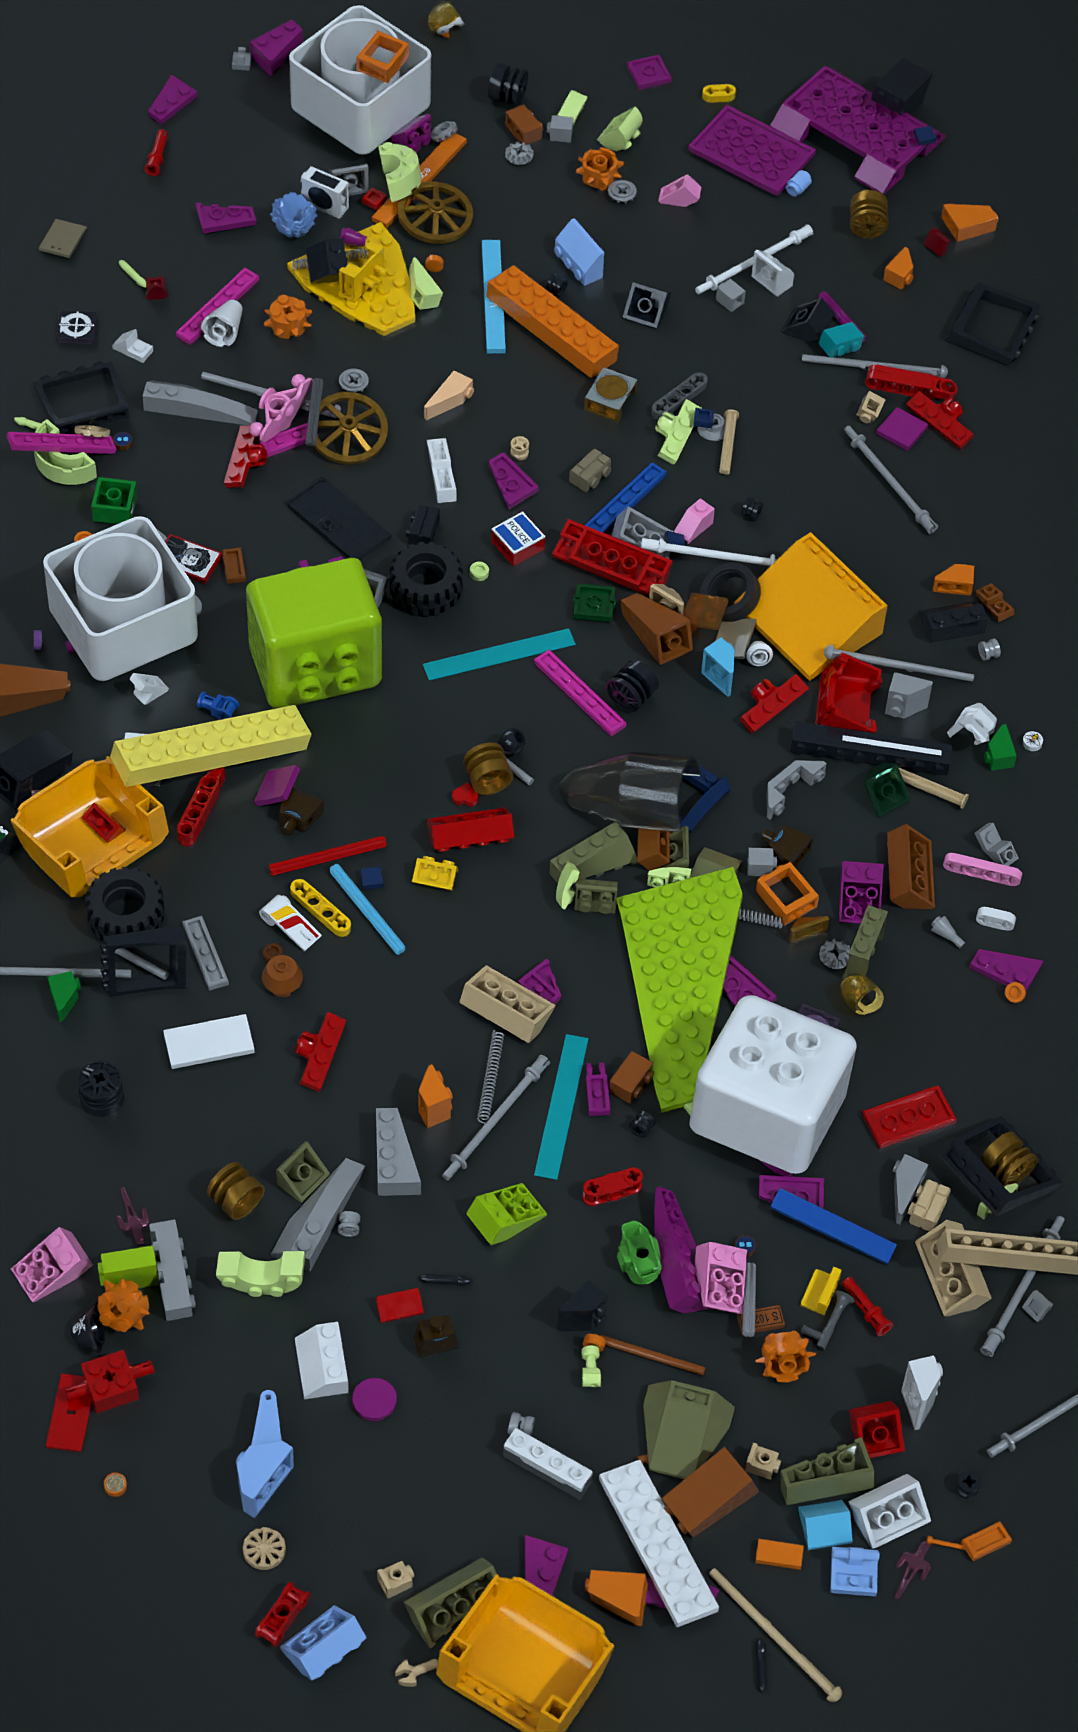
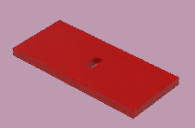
[46,1374,92,1452]

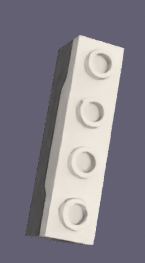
[503,1428,593,1500]

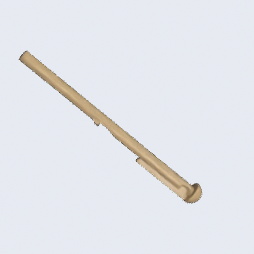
[709,1568,842,1702]

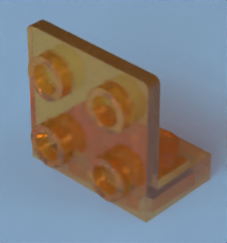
[683,593,728,635]

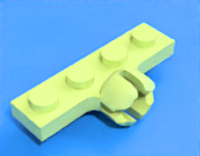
[655,399,701,465]

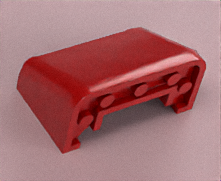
[815,652,882,733]

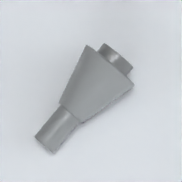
[931,916,965,948]

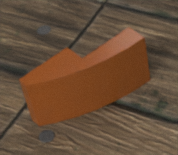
[976,583,1014,622]

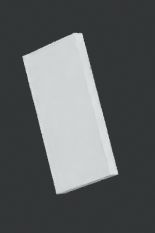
[163,1014,255,1069]

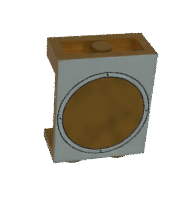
[584,367,637,422]

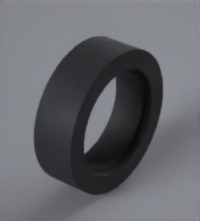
[700,562,761,622]

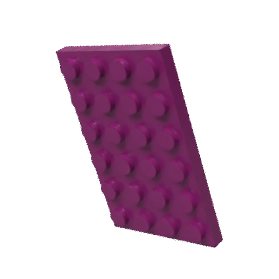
[688,105,816,196]

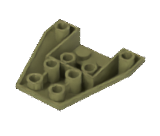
[643,1380,735,1479]

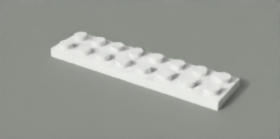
[599,1460,719,1627]

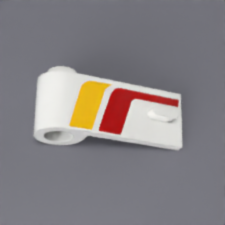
[259,895,322,952]

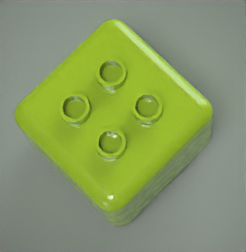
[246,558,382,709]

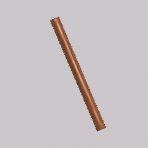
[600,1335,706,1376]

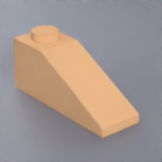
[424,371,474,420]

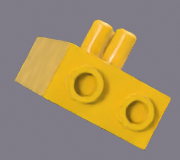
[339,239,388,303]

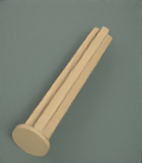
[719,410,739,475]
[892,767,969,809]

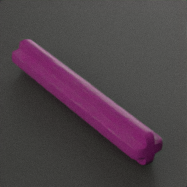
[818,291,866,343]

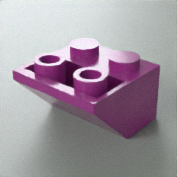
[391,114,431,153]

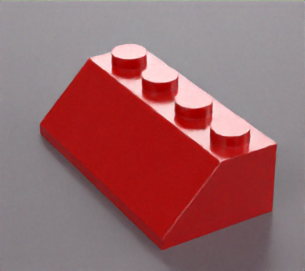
[426,807,514,852]

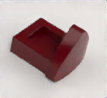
[924,228,951,257]
[146,276,168,300]

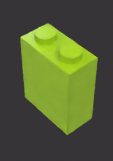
[98,1246,159,1289]

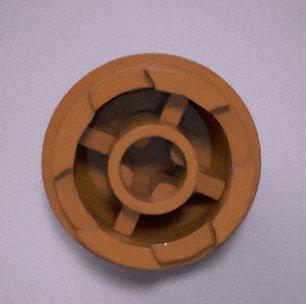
[261,955,303,997]

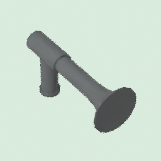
[801,1291,855,1351]

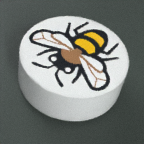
[1022,731,1043,751]

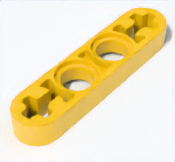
[290,879,351,937]

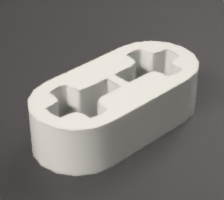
[976,907,1016,931]

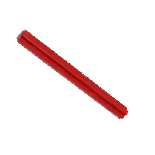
[269,835,387,875]

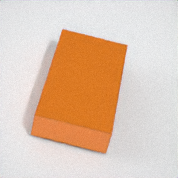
[961,1521,1012,1561]
[755,1539,804,1570]

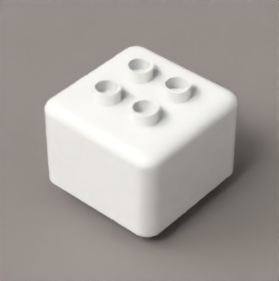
[289,6,431,155]
[43,517,198,681]
[690,995,857,1173]

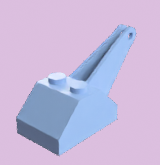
[236,1390,294,1518]

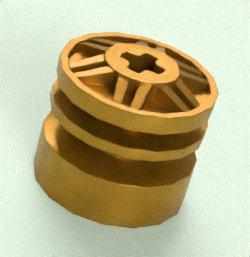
[850,190,888,239]
[463,742,513,795]
[980,1131,1038,1186]
[207,1162,265,1220]

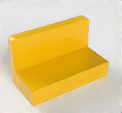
[801,1267,842,1315]

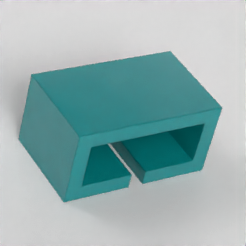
[818,322,864,358]

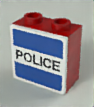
[491,512,546,566]

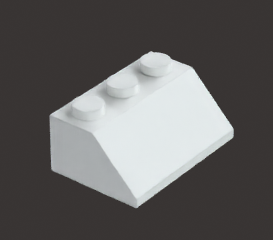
[295,1322,348,1399]
[901,1356,943,1430]
[849,1474,931,1549]

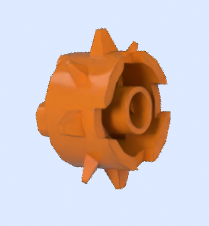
[576,147,624,191]
[264,295,312,339]
[98,1279,149,1332]
[756,1331,816,1382]

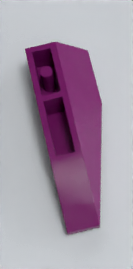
[654,1186,713,1313]

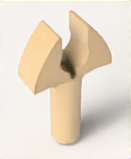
[395,1659,438,1687]

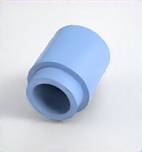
[786,170,812,196]

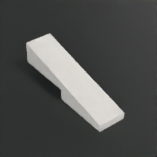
[427,438,456,503]

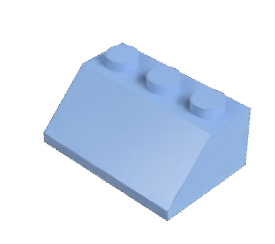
[554,218,604,286]
[280,1605,366,1680]

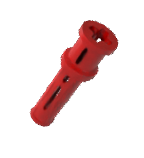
[144,129,168,176]
[841,1277,893,1336]

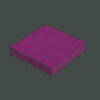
[627,55,672,90]
[876,407,928,451]
[254,765,300,806]

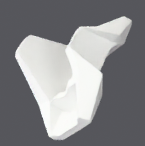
[947,703,997,745]

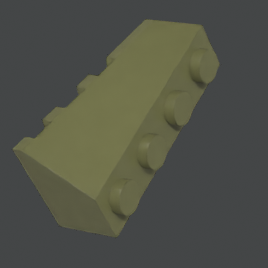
[549,822,638,883]
[781,1437,874,1505]
[404,1558,497,1649]

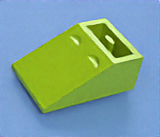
[466,1183,547,1245]

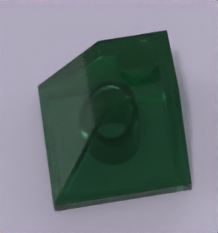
[863,762,911,817]

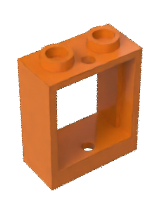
[356,31,409,83]
[756,862,819,926]

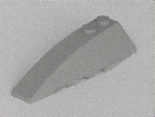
[143,380,258,426]
[271,1158,365,1272]

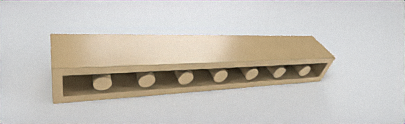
[937,1228,1078,1275]

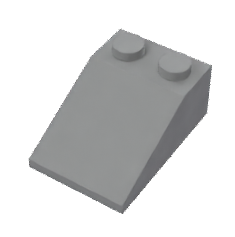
[611,506,673,559]

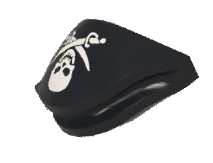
[71,1301,105,1353]

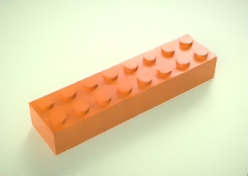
[486,265,619,378]

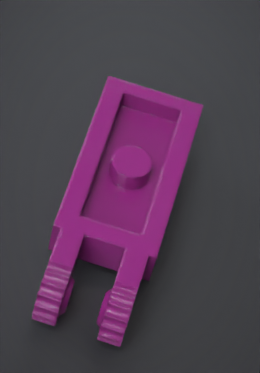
[586,1062,610,1116]

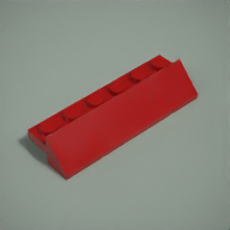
[552,519,673,596]

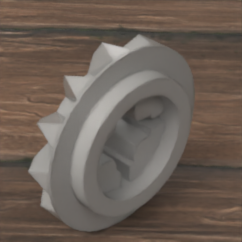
[431,121,458,142]
[505,142,533,165]
[608,180,637,204]
[339,369,369,393]
[819,939,850,969]

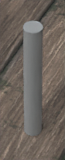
[507,759,534,785]
[115,948,169,980]

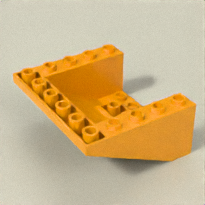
[734,532,887,681]

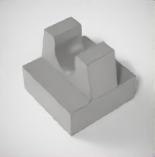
[232,47,251,71]
[1022,1290,1053,1322]

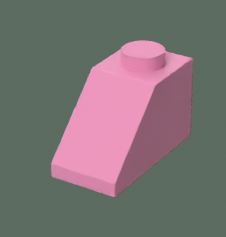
[659,174,701,207]
[674,498,715,544]

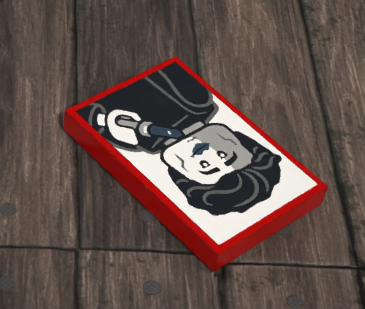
[165,534,222,584]

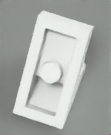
[112,329,153,363]
[130,673,169,705]

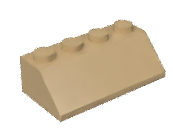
[459,965,555,1043]
[915,1220,992,1317]

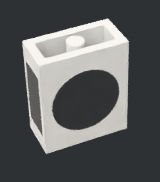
[301,167,349,219]

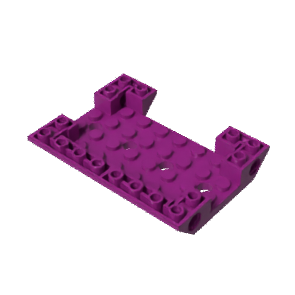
[770,66,946,195]

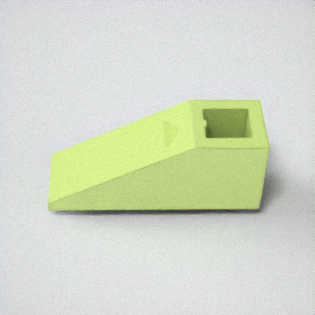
[408,257,443,310]

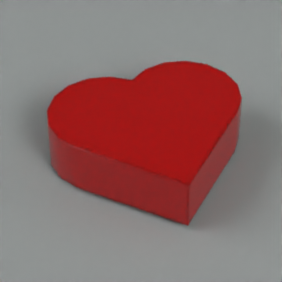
[452,782,478,806]

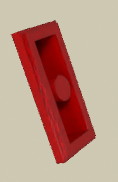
[82,803,126,843]
[376,1288,424,1323]

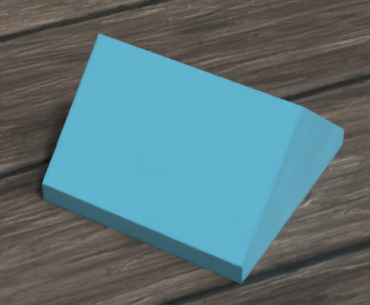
[798,1500,853,1550]

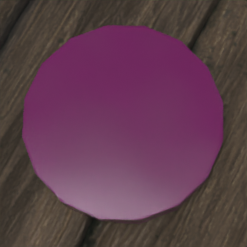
[353,1378,396,1421]

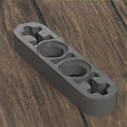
[651,372,708,420]

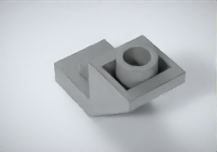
[975,823,1019,866]

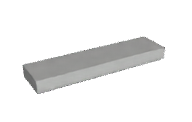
[182,916,229,991]

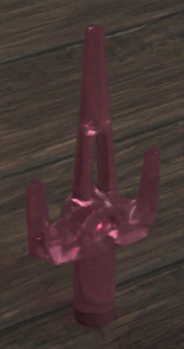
[117,1187,149,1244]
[895,1541,931,1599]

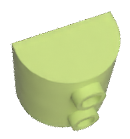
[597,107,642,151]

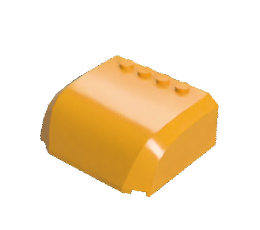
[11,756,169,897]
[436,1575,614,1732]

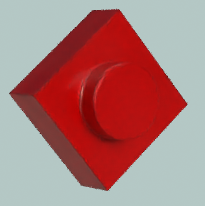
[362,187,387,210]

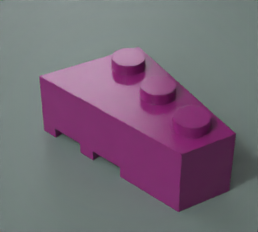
[250,20,303,77]

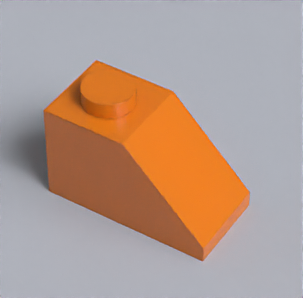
[883,247,913,290]
[933,564,974,596]

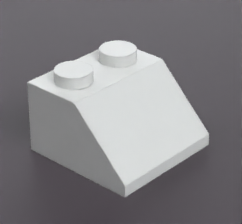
[752,250,794,296]

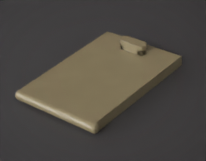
[39,219,87,258]
[716,619,757,659]

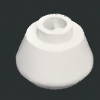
[746,641,773,666]

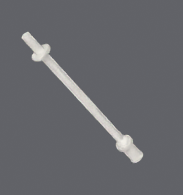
[695,225,813,294]
[640,538,778,567]

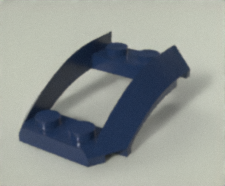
[642,755,731,833]

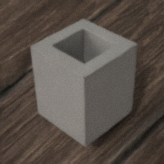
[547,115,573,143]
[716,279,745,312]
[747,848,777,876]

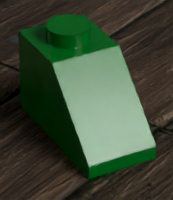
[984,724,1017,771]
[48,971,81,1022]

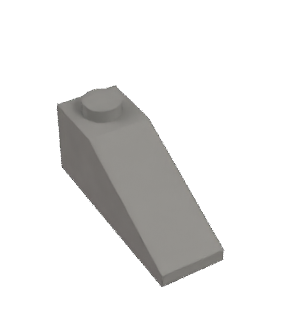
[893,1154,928,1225]

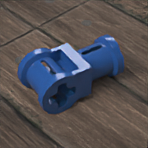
[196,691,239,720]

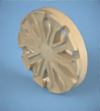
[74,425,110,437]
[243,1527,286,1570]

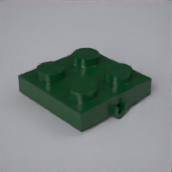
[573,583,616,622]

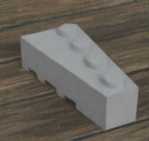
[376,1108,421,1196]
[149,1220,196,1321]

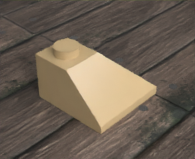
[649,584,684,615]

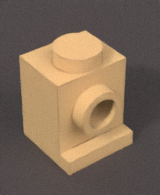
[856,391,885,423]
[745,1443,781,1480]
[377,1561,414,1598]

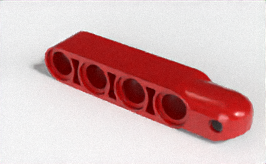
[865,364,957,400]
[177,767,225,847]

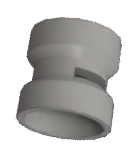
[508,1412,535,1436]

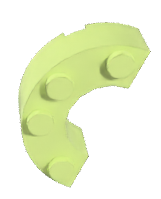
[378,142,422,202]
[34,419,97,485]
[216,1251,305,1297]

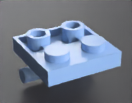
[830,1547,879,1596]

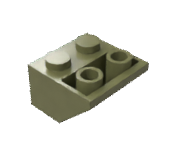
[575,879,618,914]

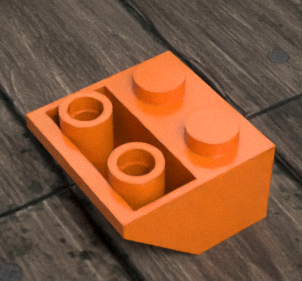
[418,1065,453,1128]

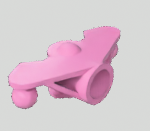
[249,374,313,442]

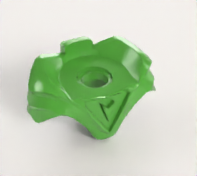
[617,1221,662,1284]

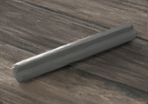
[306,378,323,446]

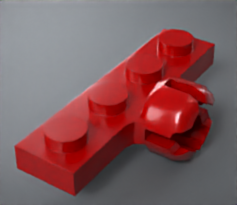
[907,391,974,449]
[224,425,268,488]
[739,674,809,734]
[295,1012,347,1092]

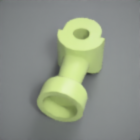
[582,1346,601,1387]

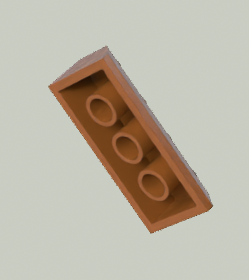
[887,824,935,909]

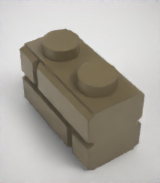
[569,448,611,492]

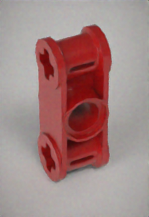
[582,1167,643,1206]
[255,1582,311,1647]

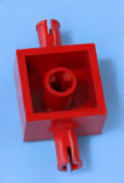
[65,1350,155,1414]

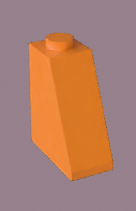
[941,204,998,242]
[585,1570,648,1626]

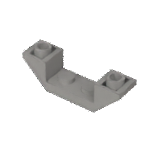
[766,760,826,820]

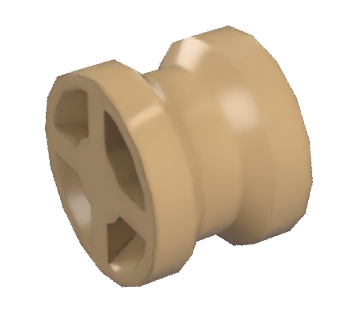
[510,436,529,460]

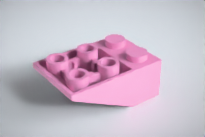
[11,1227,93,1302]
[695,1242,747,1314]

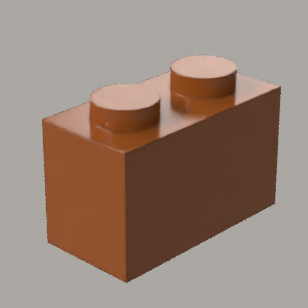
[505,104,543,145]
[637,820,670,871]
[609,1051,654,1104]

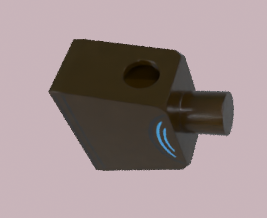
[279,787,324,836]
[761,826,813,868]
[413,1315,460,1358]

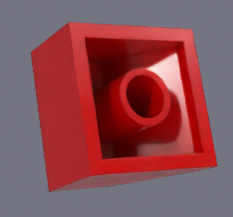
[849,1401,905,1458]

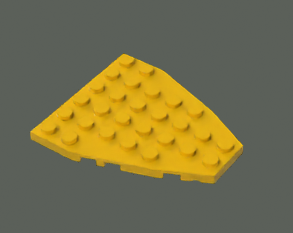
[287,222,415,336]

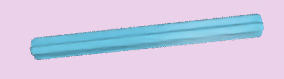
[330,864,405,955]

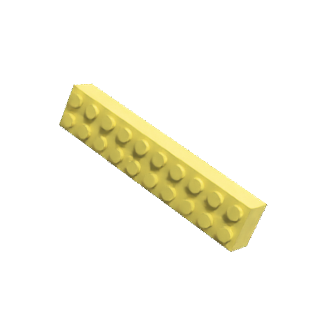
[110,705,311,787]

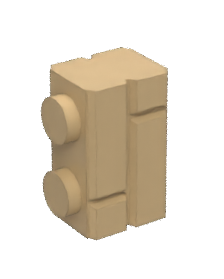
[907,1179,951,1231]

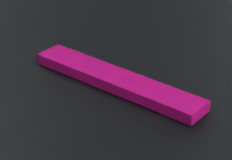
[176,268,259,345]
[6,432,117,454]
[534,650,626,737]

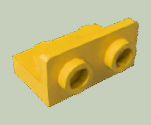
[412,856,458,891]

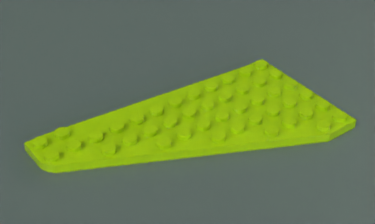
[616,867,743,1112]

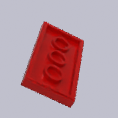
[862,1085,957,1149]

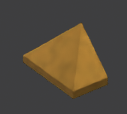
[789,916,829,943]

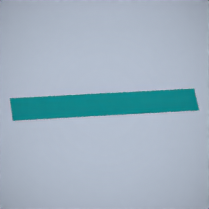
[423,629,576,680]
[534,1034,589,1180]

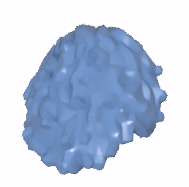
[270,192,317,238]

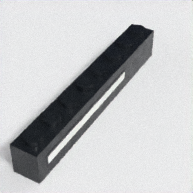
[790,721,952,776]

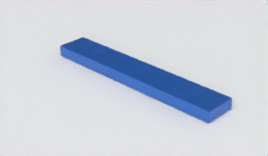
[585,462,667,533]
[770,1188,897,1265]

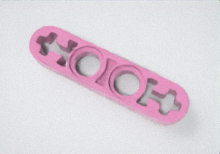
[943,853,1022,886]

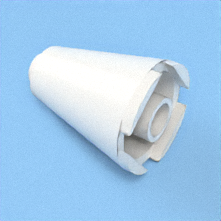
[201,300,243,347]

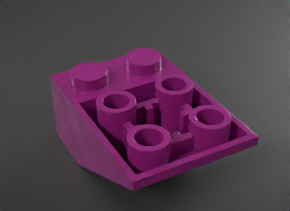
[839,861,884,924]

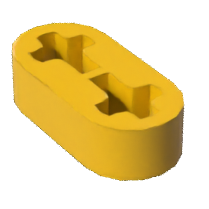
[702,84,736,103]

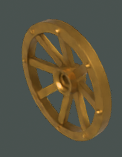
[398,182,473,244]
[314,392,388,465]

